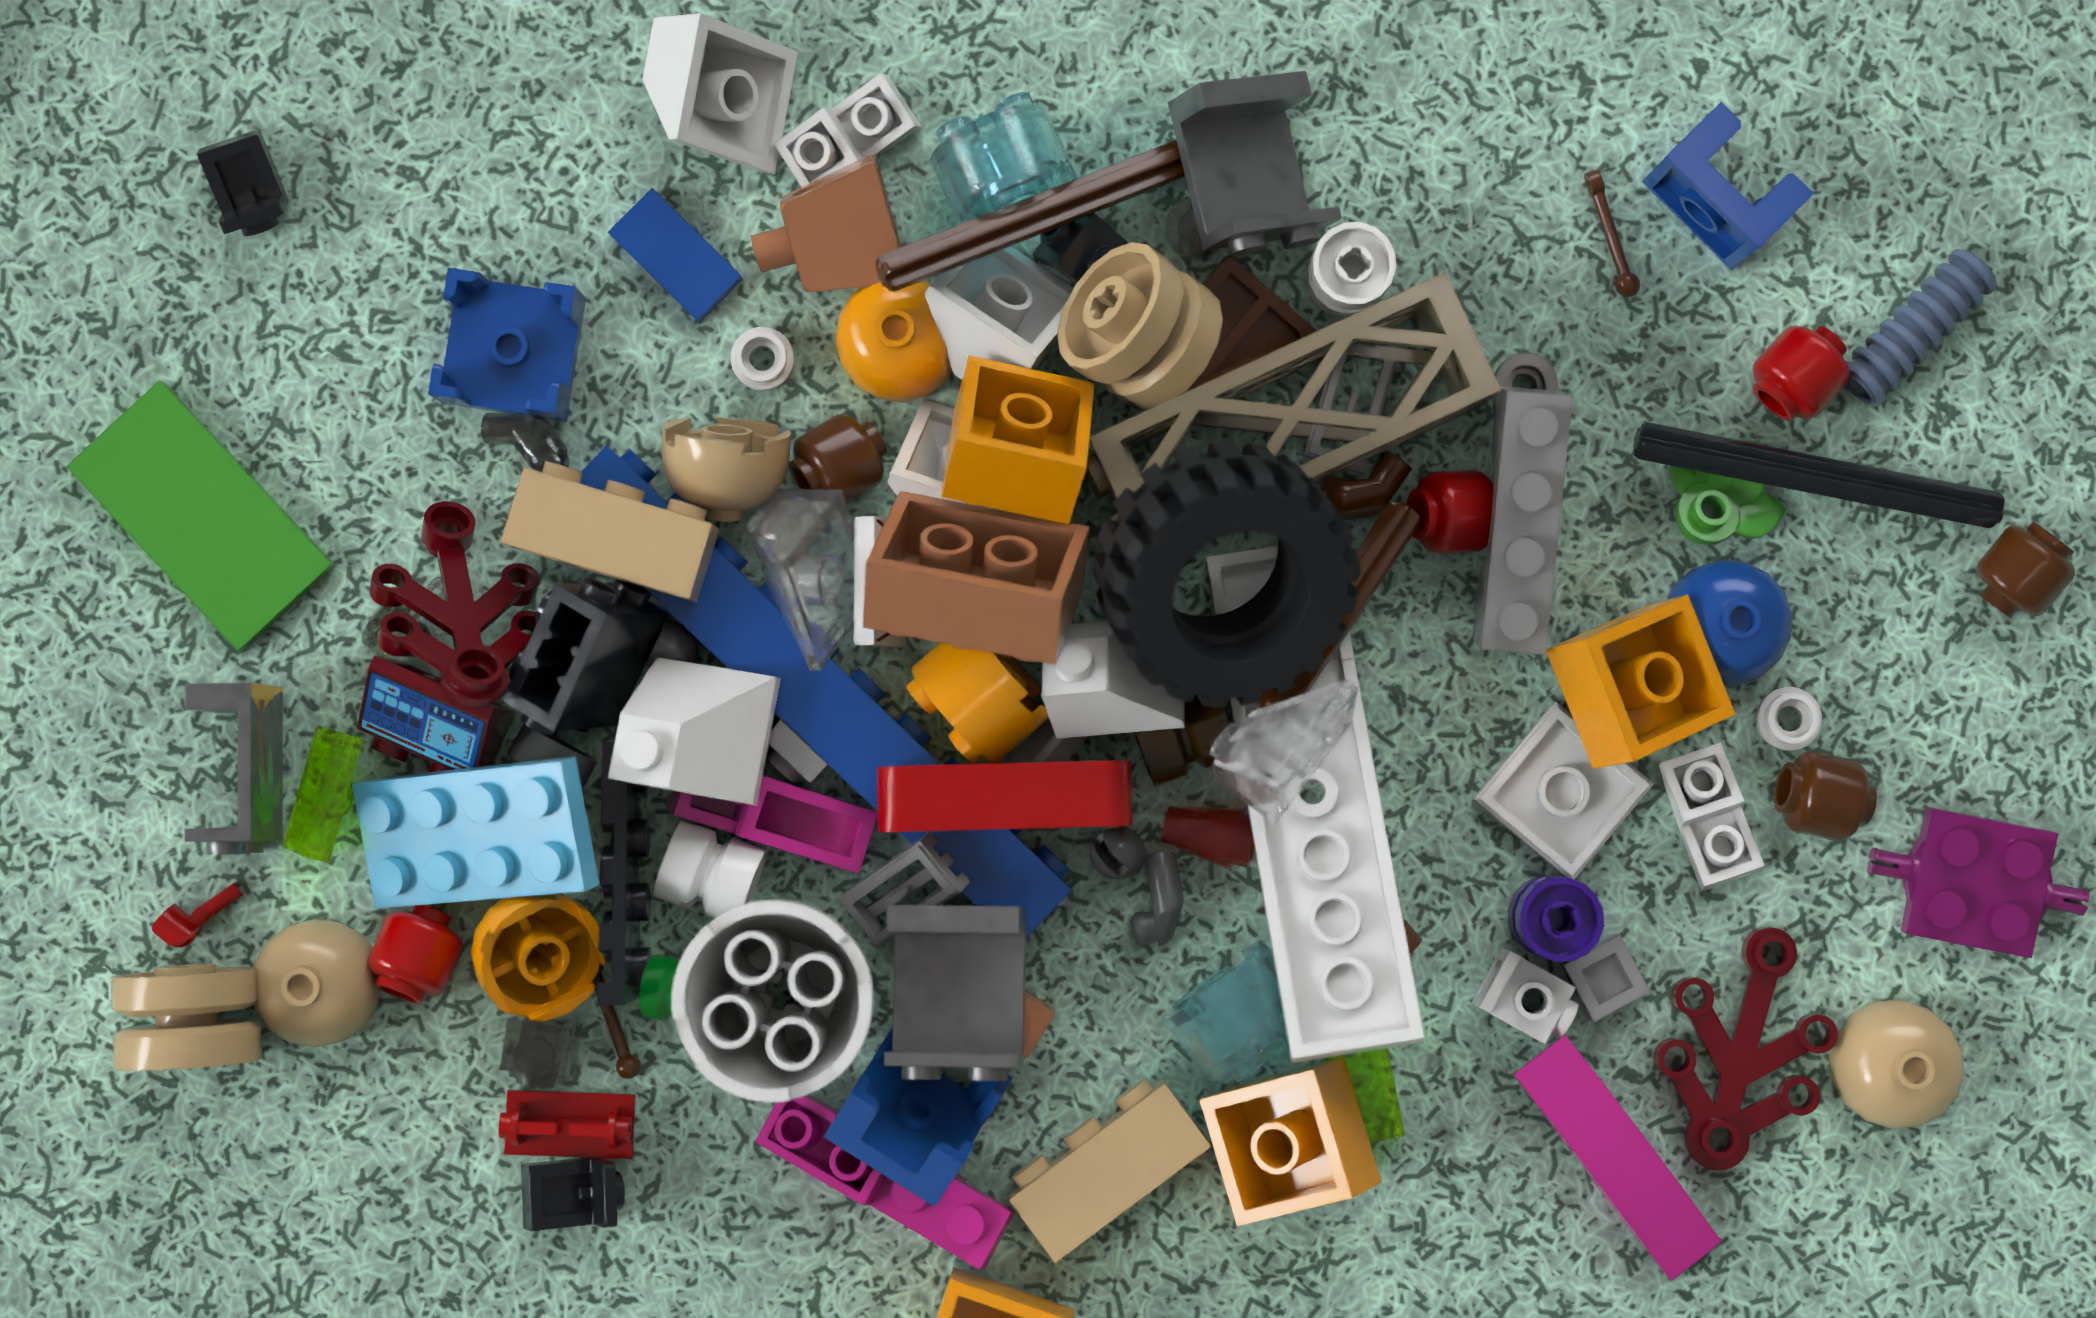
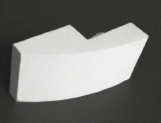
[774,73,922,187]
[1659,742,1765,891]

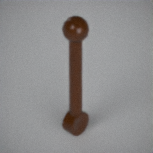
[1584,169,1640,297]
[592,963,641,1079]

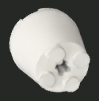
[671,899,874,1102]

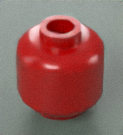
[1753,325,1849,421]
[1406,470,1493,554]
[367,905,463,1004]

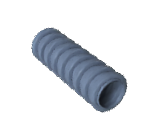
[1845,249,1997,406]

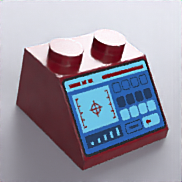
[357,655,516,772]

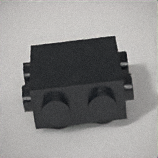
[502,578,669,735]

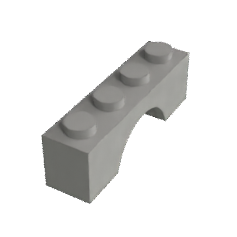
[1473,386,1573,655]

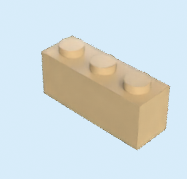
[501,461,719,603]
[1009,1078,1212,1263]

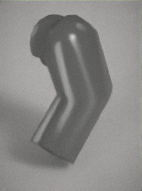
[1131,851,1184,947]

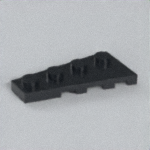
[598,742,652,1006]

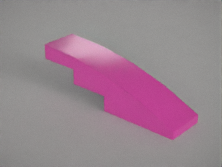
[1512,1035,1722,1281]

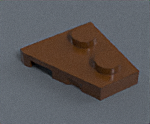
[1188,254,1317,391]

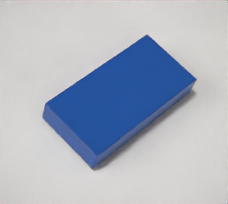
[608,188,744,323]

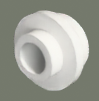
[730,327,794,391]
[1756,687,1822,751]

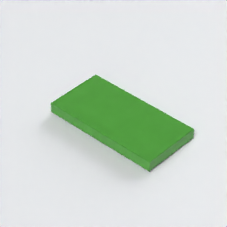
[66,380,336,652]

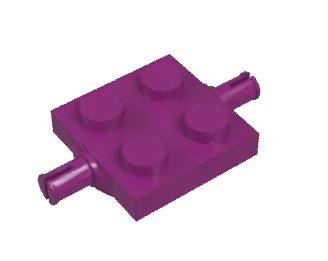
[1867,806,2089,958]

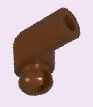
[1320,452,1412,521]

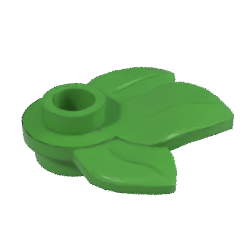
[1669,440,1786,545]

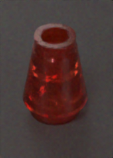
[1162,805,1255,871]

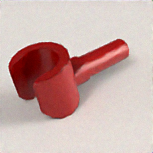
[152,882,243,948]

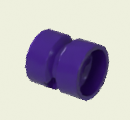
[1508,875,1604,962]

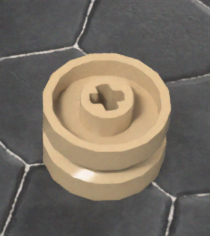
[1057,242,1223,411]
[111,964,262,1071]

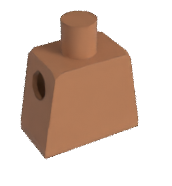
[751,154,902,292]

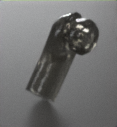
[481,413,570,472]

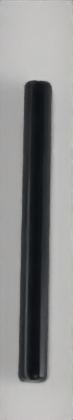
[1633,422,2005,528]

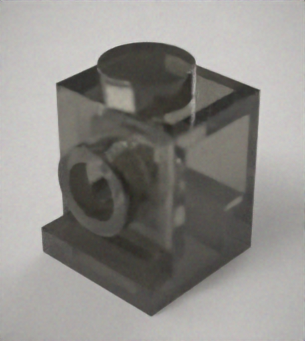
[499,1015,583,1088]

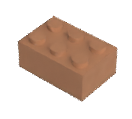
[863,491,1090,665]

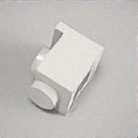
[1471,948,1579,1044]

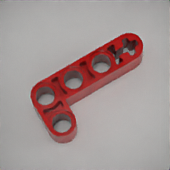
[877,760,1133,832]

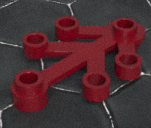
[369,501,540,707]
[1653,927,1838,1171]

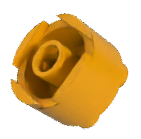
[906,643,1049,764]

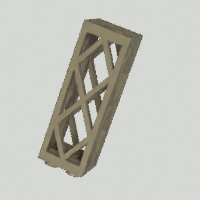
[1085,272,1501,521]

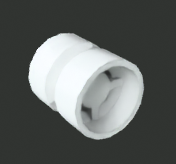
[1306,222,1396,318]
[653,819,768,919]

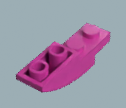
[755,1094,1016,1270]

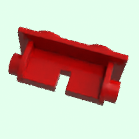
[499,1090,636,1159]

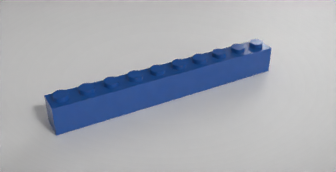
[580,445,1072,938]

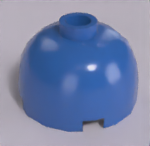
[1667,560,1792,687]

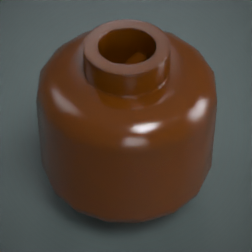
[788,414,887,509]
[1976,521,2075,618]
[1774,751,1877,841]

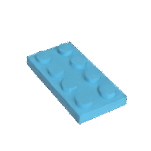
[352,756,599,909]

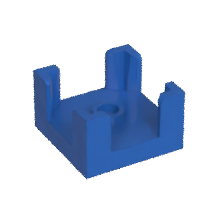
[1641,102,1814,270]
[428,268,586,422]
[824,1026,1013,1207]

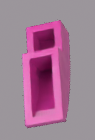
[666,775,878,873]

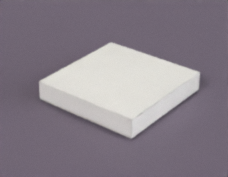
[1473,702,1654,880]

